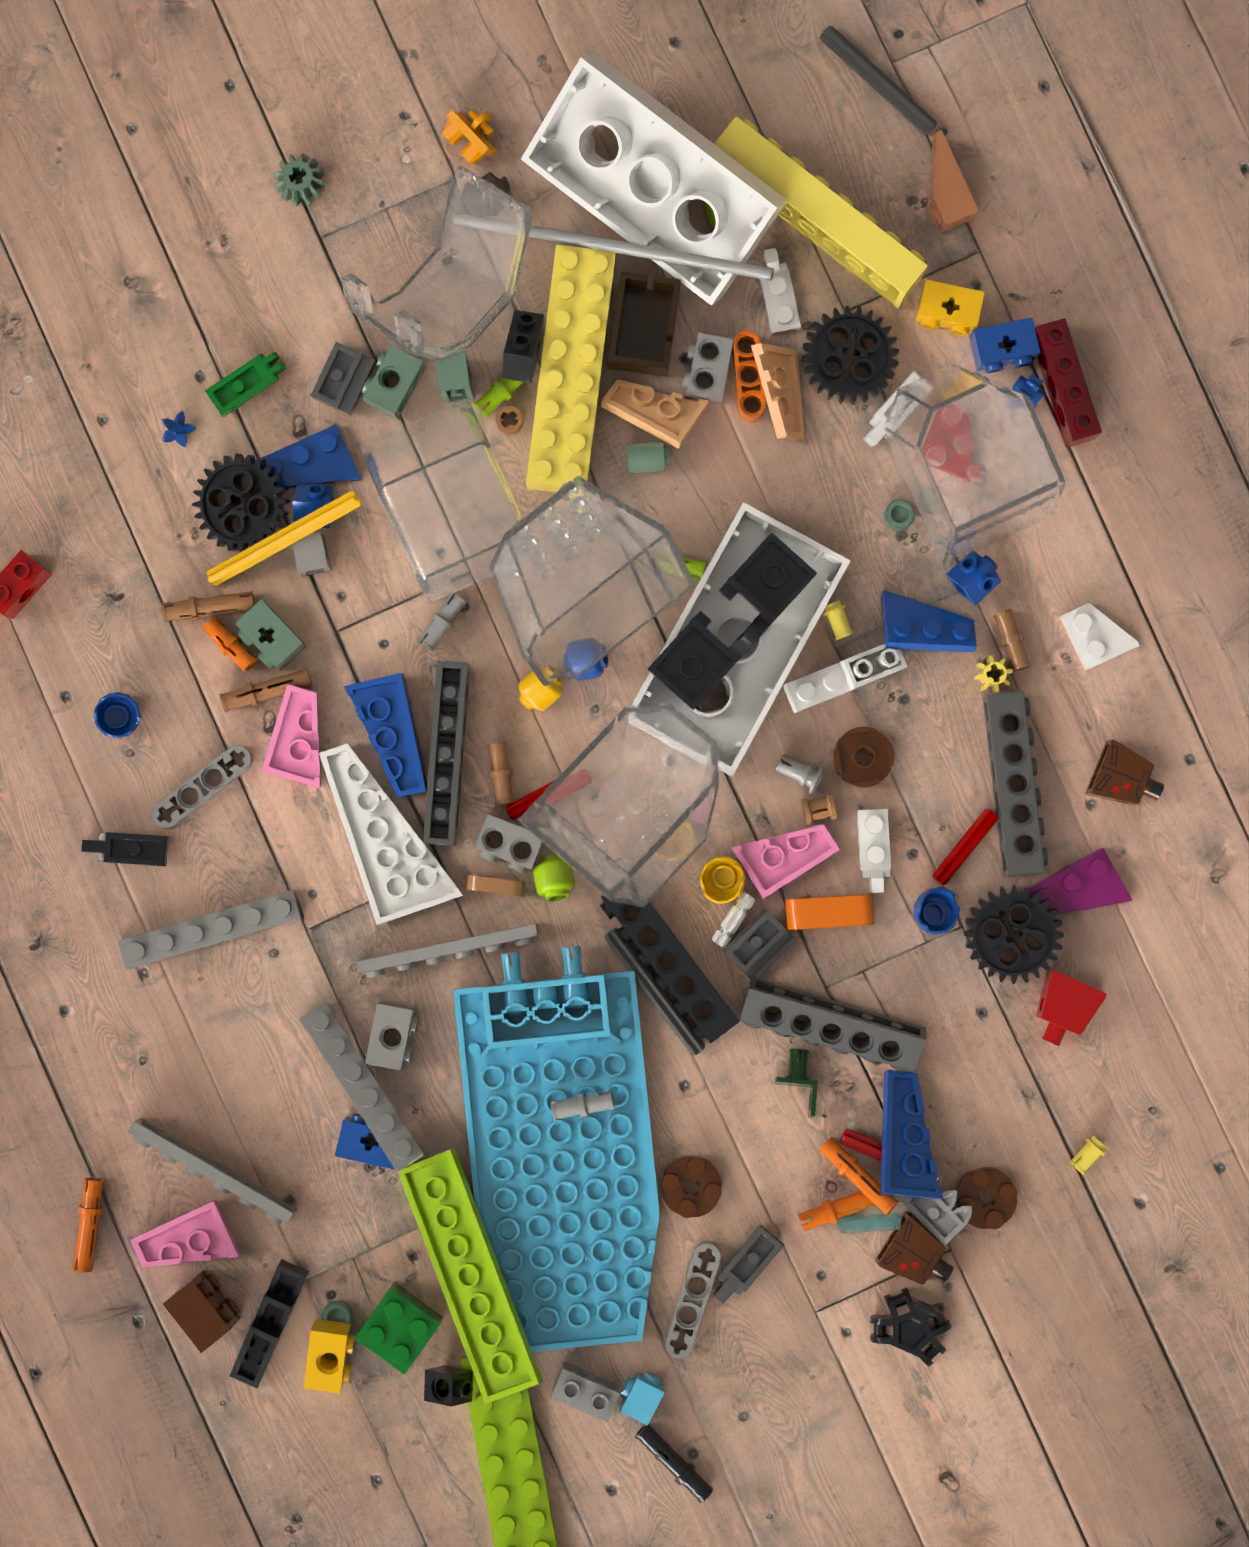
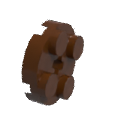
[833,727,894,788]
[661,1155,722,1218]
[955,1167,1017,1229]

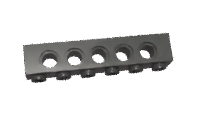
[423,661,470,846]
[982,691,1048,876]
[739,977,927,1072]

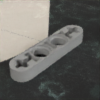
[152,745,253,829]
[665,1241,721,1359]

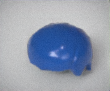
[93,692,141,739]
[913,887,960,935]

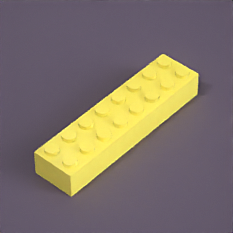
[714,116,928,309]
[526,245,616,496]

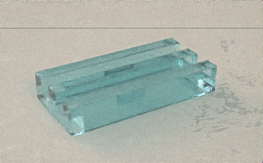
[837,1213,901,1234]

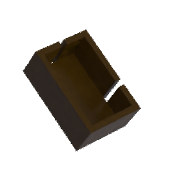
[608,271,681,377]

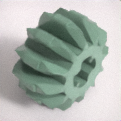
[274,153,325,206]

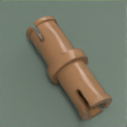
[993,609,1031,672]
[487,742,514,804]

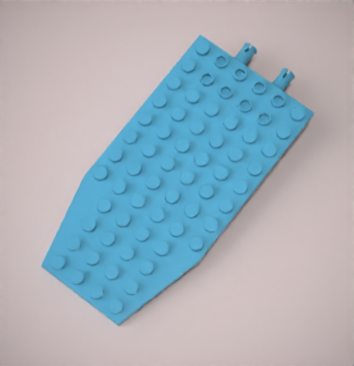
[453,946,660,1352]

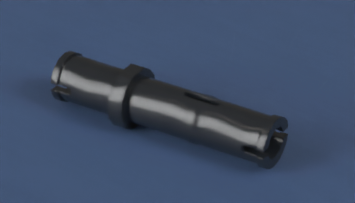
[635,1424,713,1503]

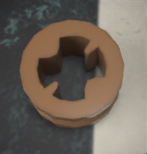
[496,406,523,435]

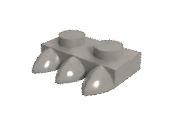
[901,1175,972,1247]

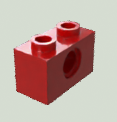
[0,550,53,619]

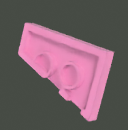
[730,824,840,899]
[130,1200,241,1268]

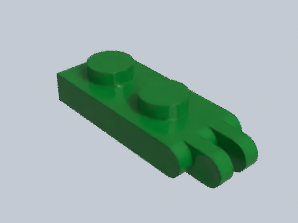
[205,352,286,418]

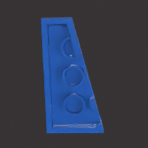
[344,673,428,798]
[880,1070,943,1200]

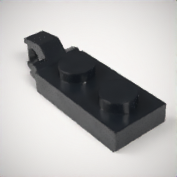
[81,832,169,866]

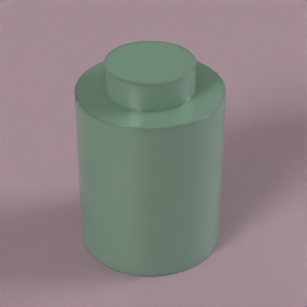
[627,441,670,474]

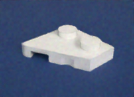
[1060,603,1140,671]

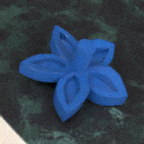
[161,410,196,447]

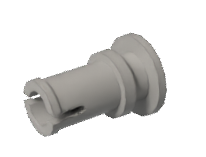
[775,754,824,795]

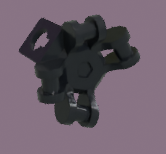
[870,1287,952,1367]

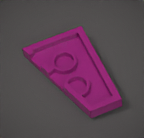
[1028,848,1133,915]

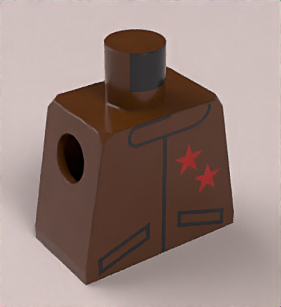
[1085,739,1164,805]
[875,1211,954,1285]

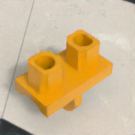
[441,109,498,165]

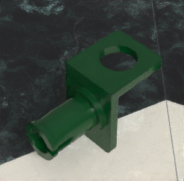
[774,1049,818,1118]

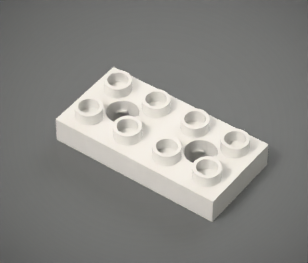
[521,52,788,306]
[626,502,851,777]

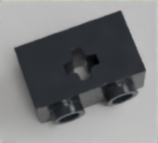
[502,310,544,383]

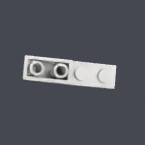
[783,644,907,714]

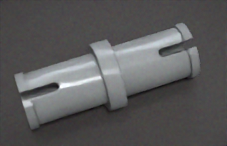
[417,591,467,651]
[551,1090,615,1120]

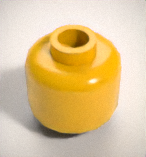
[518,666,563,711]

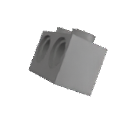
[682,332,734,404]
[475,814,545,873]
[551,1361,620,1422]

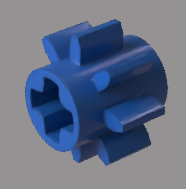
[1008,374,1045,412]

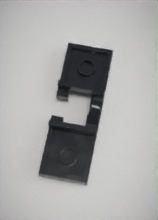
[647,532,817,711]

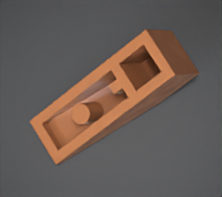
[929,130,979,234]

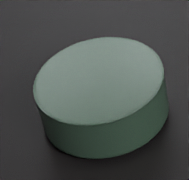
[884,499,915,531]
[321,1301,353,1324]

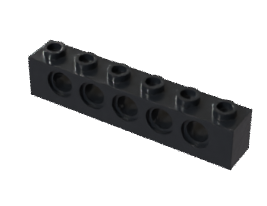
[600,875,740,1044]

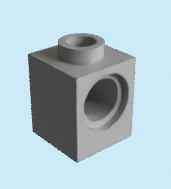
[292,531,332,577]

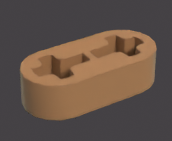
[466,874,525,897]

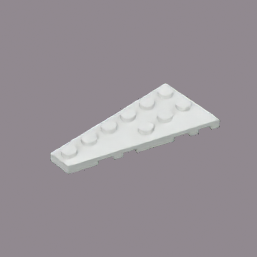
[319,743,464,925]

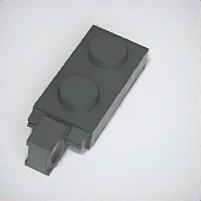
[713,1224,784,1304]

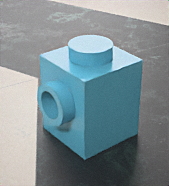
[620,1372,665,1426]

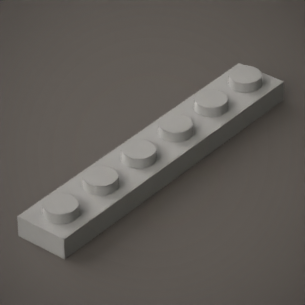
[118,890,302,970]
[356,923,539,978]
[299,1002,424,1173]
[128,1118,297,1224]

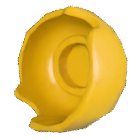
[699,856,746,904]

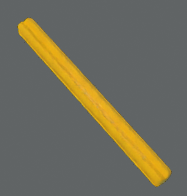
[206,490,362,586]

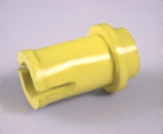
[823,600,854,641]
[1069,1135,1107,1175]

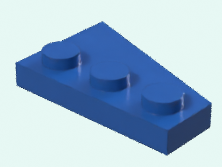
[255,424,362,488]
[881,590,977,652]

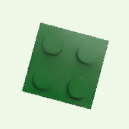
[354,1282,443,1375]

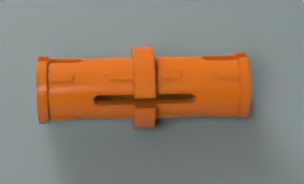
[202,617,258,673]

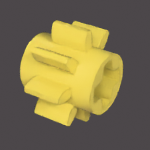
[973,655,1013,694]

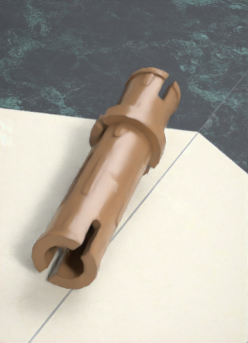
[162,591,255,622]
[220,668,313,712]

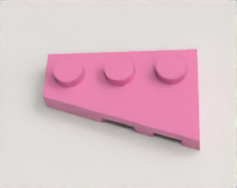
[261,683,321,788]

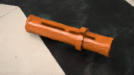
[819,1137,899,1216]
[73,1177,104,1273]
[798,1183,881,1232]

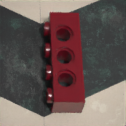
[1035,318,1102,448]

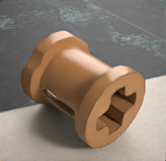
[801,793,837,825]

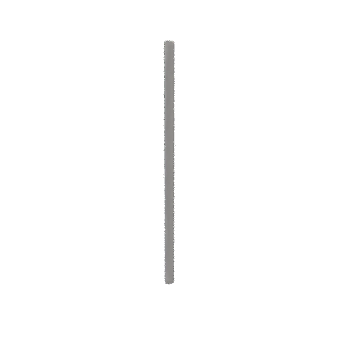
[455,212,774,280]

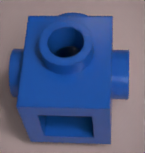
[292,484,336,528]
[946,550,1001,605]

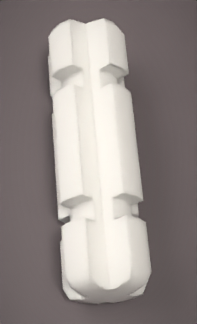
[712,892,755,948]

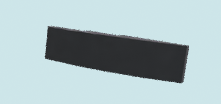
[230,1259,309,1388]

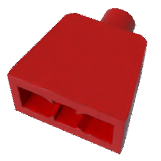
[1036,969,1107,1046]

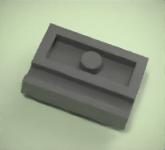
[310,342,377,416]
[722,908,797,979]

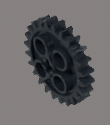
[801,306,899,405]
[192,453,290,552]
[964,884,1064,984]

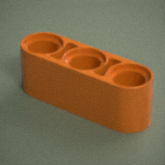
[732,331,766,423]
[785,894,875,930]

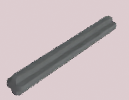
[820,26,937,136]
[605,928,705,1056]

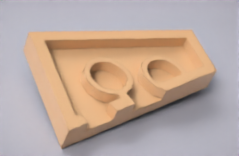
[751,343,805,441]
[601,379,709,449]

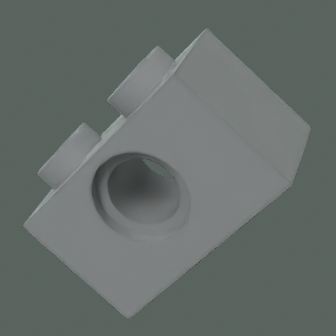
[365,1002,419,1071]

